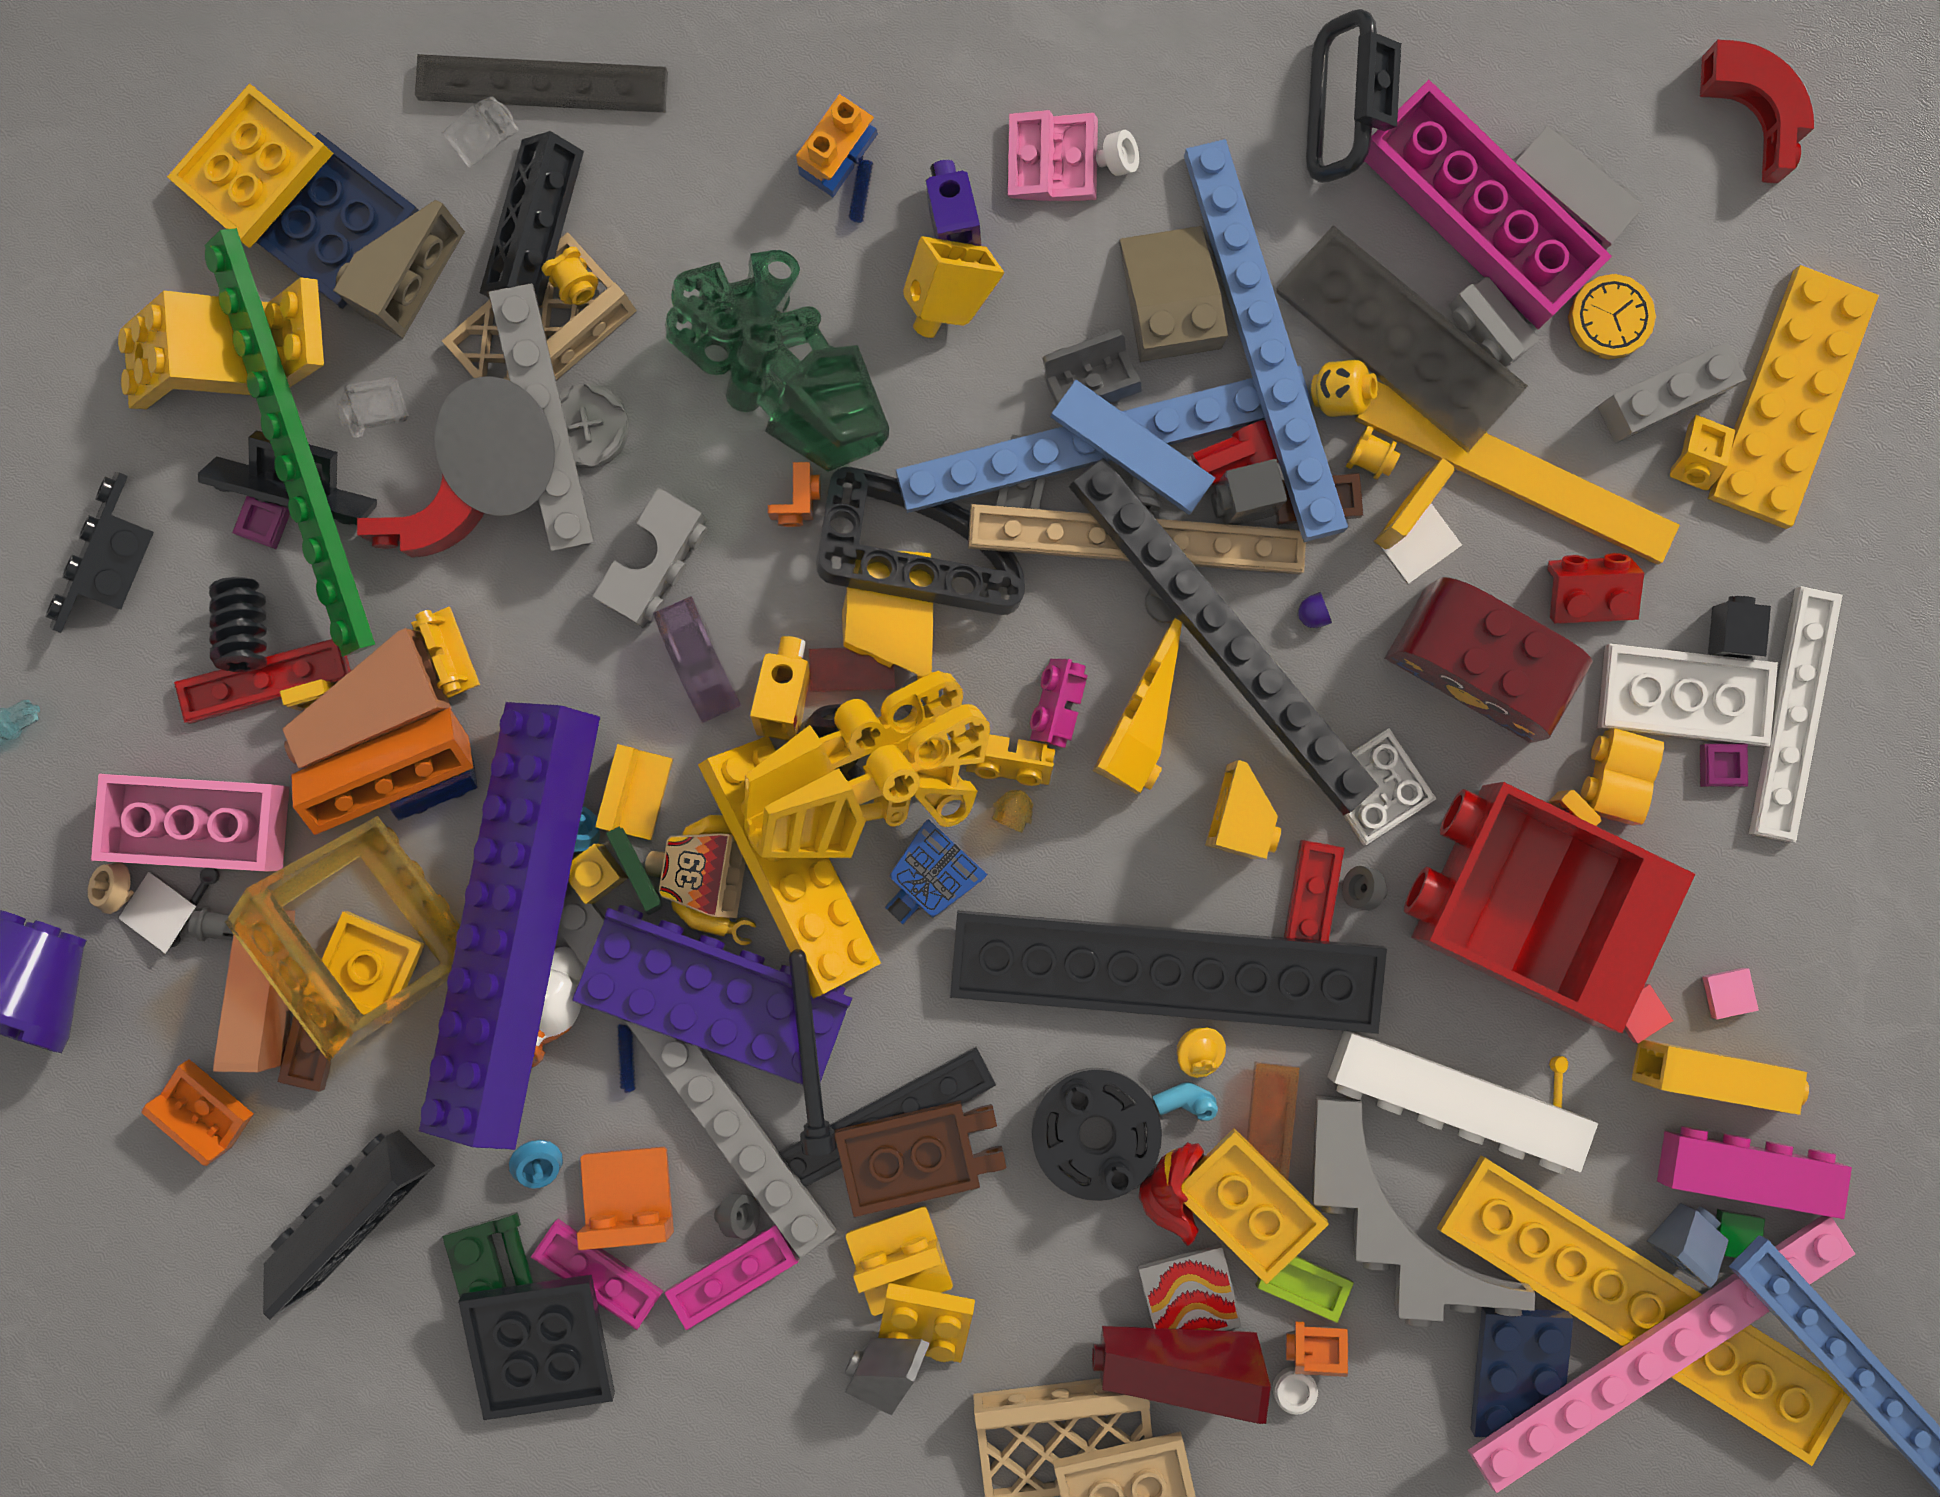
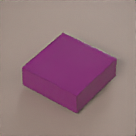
[232,496,290,549]
[1700,744,1748,787]

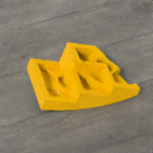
[842,551,933,680]

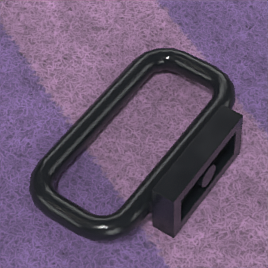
[1306,9,1402,183]

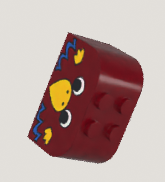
[1384,577,1593,743]

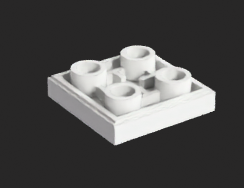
[1344,728,1436,846]

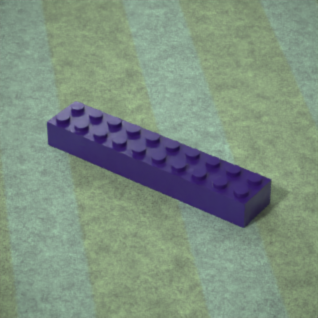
[419,702,600,1150]

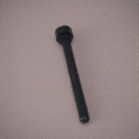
[789,949,836,1156]

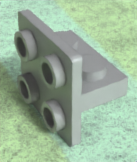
[1422,277,1539,392]

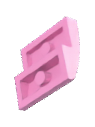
[1008,110,1098,201]

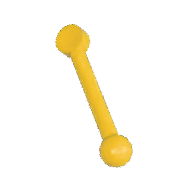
[1549,1056,1568,1108]

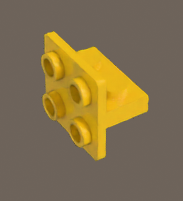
[846,1206,953,1316]

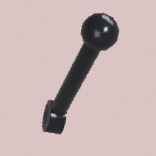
[170,868,220,948]

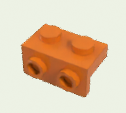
[141,1059,254,1166]

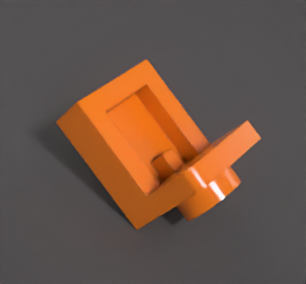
[768,462,821,527]
[1286,1321,1348,1377]

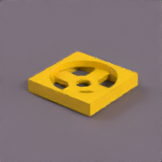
[1374,458,1455,550]

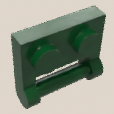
[442,1212,533,1297]

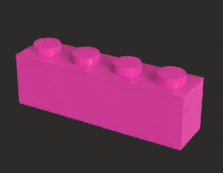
[1657,1126,1852,1219]

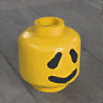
[1311,360,1378,417]

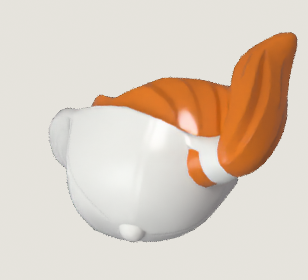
[532,947,585,1067]

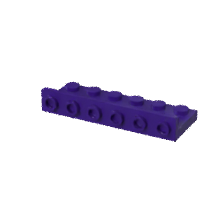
[572,905,852,1086]

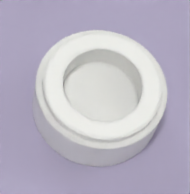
[1272,1367,1318,1415]

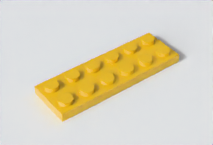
[1708,265,1879,529]
[698,736,881,999]

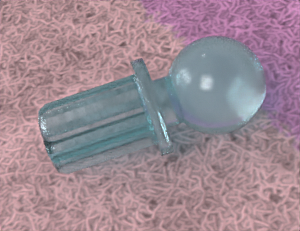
[0,700,40,747]

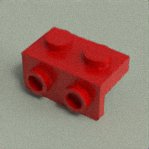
[1547,553,1644,624]

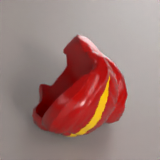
[1139,1142,1205,1246]

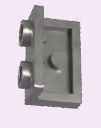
[1042,329,1142,405]

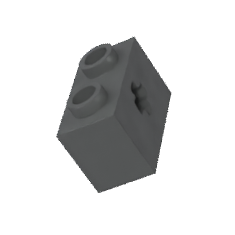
[1211,459,1287,525]

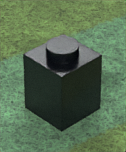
[1708,596,1771,660]

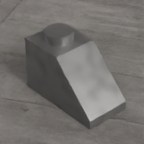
[844,1338,930,1415]

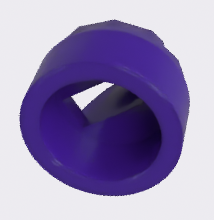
[1298,592,1332,628]

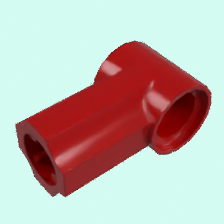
[1191,420,1279,486]

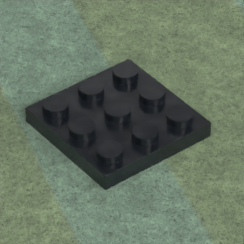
[458,1275,615,1420]

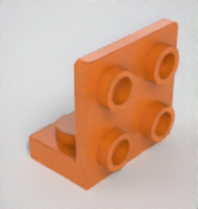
[577,1146,674,1250]

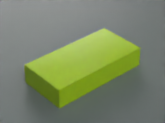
[1255,1256,1354,1323]

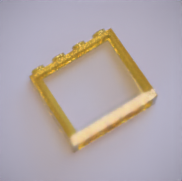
[225,816,460,1062]

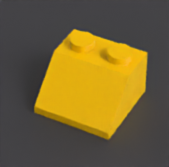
[1205,760,1281,859]

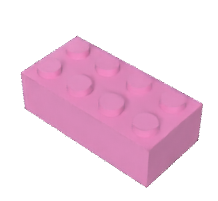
[91,774,290,871]

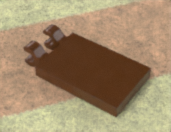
[835,1100,1007,1217]

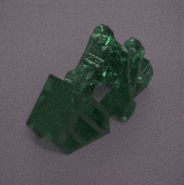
[665,250,890,472]

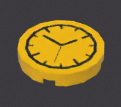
[1568,274,1656,360]

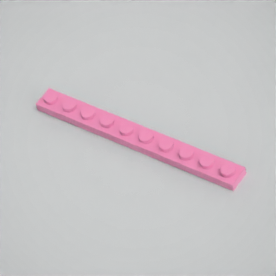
[1468,1215,1855,1493]

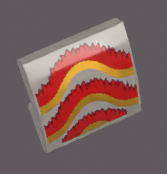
[1137,1244,1241,1331]

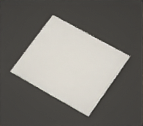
[1381,504,1462,584]
[119,872,196,954]

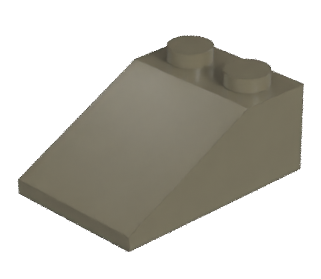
[333,200,465,338]
[1119,226,1228,362]

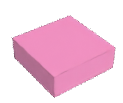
[1702,968,1759,1019]

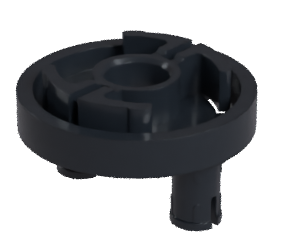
[1032,1068,1162,1201]

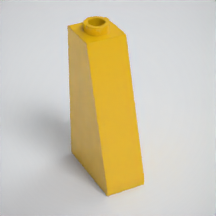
[1632,1039,1809,1115]

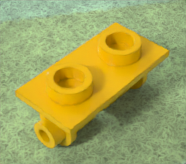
[411,606,480,698]
[966,734,1055,786]

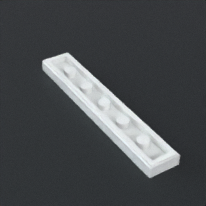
[1749,586,1843,843]

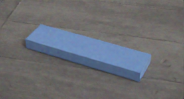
[1050,380,1215,515]

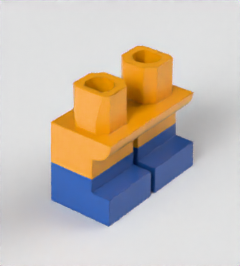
[796,94,878,197]

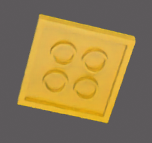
[167,83,334,249]

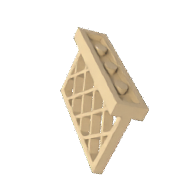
[442,232,637,381]
[973,1378,1153,1497]

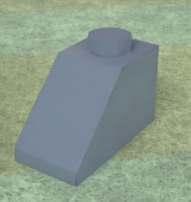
[1646,1203,1729,1288]

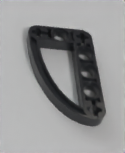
[816,467,1025,615]

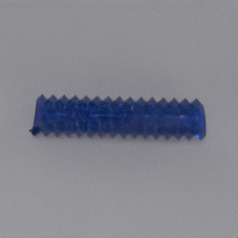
[848,156,874,223]
[616,1024,636,1093]

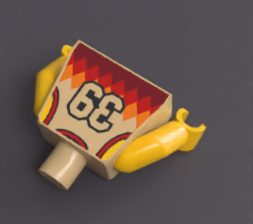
[645,815,757,945]

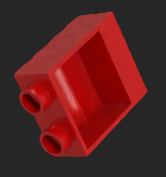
[1404,782,1695,1034]

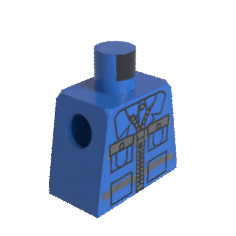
[885,819,988,924]

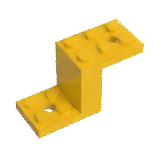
[118,277,324,410]

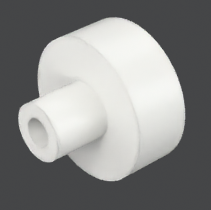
[1096,130,1139,176]

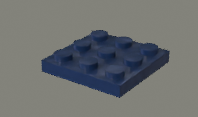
[256,132,419,309]

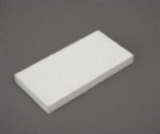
[1597,644,1778,747]

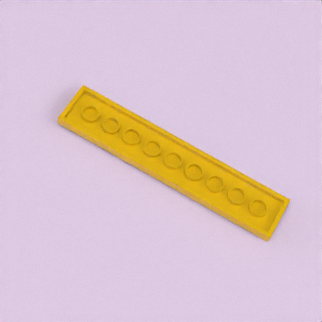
[1437,1155,1852,1466]

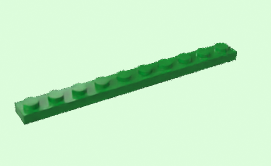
[205,228,376,657]

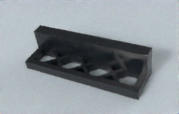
[479,131,584,306]

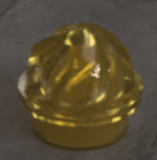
[991,790,1033,833]

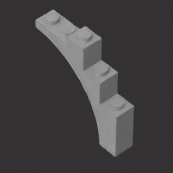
[1312,1095,1535,1327]

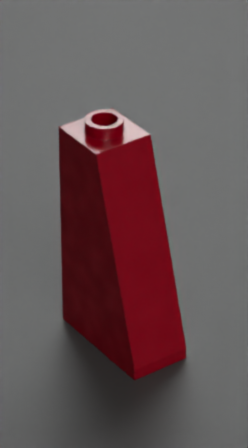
[1092,1326,1271,1424]

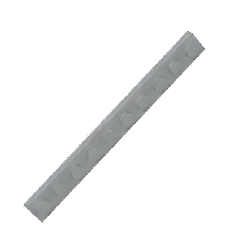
[558,890,837,1259]

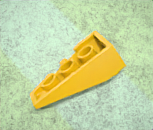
[1092,618,1182,794]

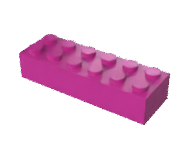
[1365,80,1612,330]

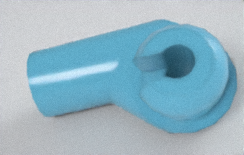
[1152,1082,1218,1121]

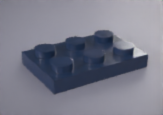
[1470,1307,1573,1437]

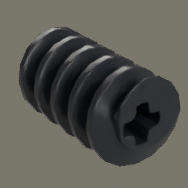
[209,577,267,672]

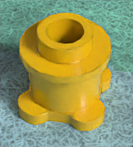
[541,247,598,305]
[1345,425,1400,480]

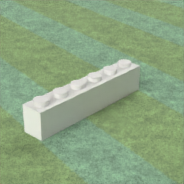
[1327,1031,1598,1174]

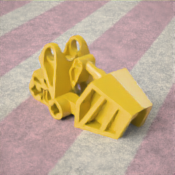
[744,671,990,858]

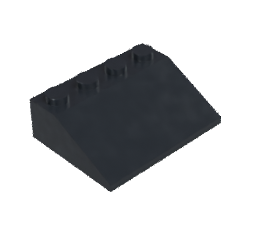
[263,1130,435,1320]

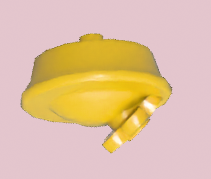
[1177,1027,1226,1078]

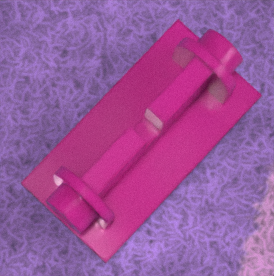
[1030,659,1088,748]

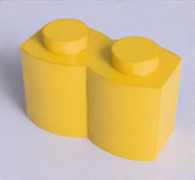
[1580,728,1664,826]

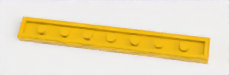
[1354,381,1680,565]

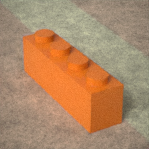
[291,707,473,835]

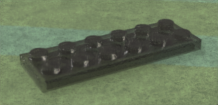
[1276,225,1528,453]

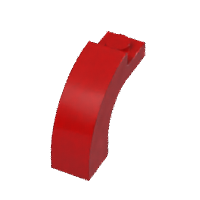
[1700,39,1814,183]
[357,474,485,558]

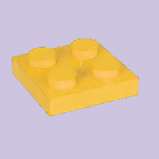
[308,911,425,1024]
[878,1283,975,1363]

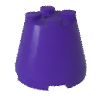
[0,910,87,1054]

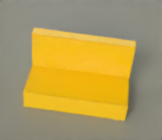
[595,744,673,840]

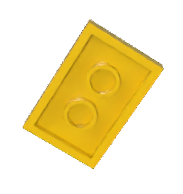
[1182,1128,1329,1284]

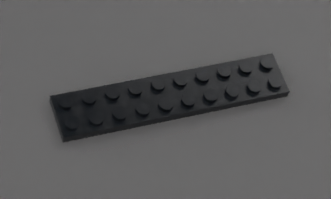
[950,910,1387,1034]

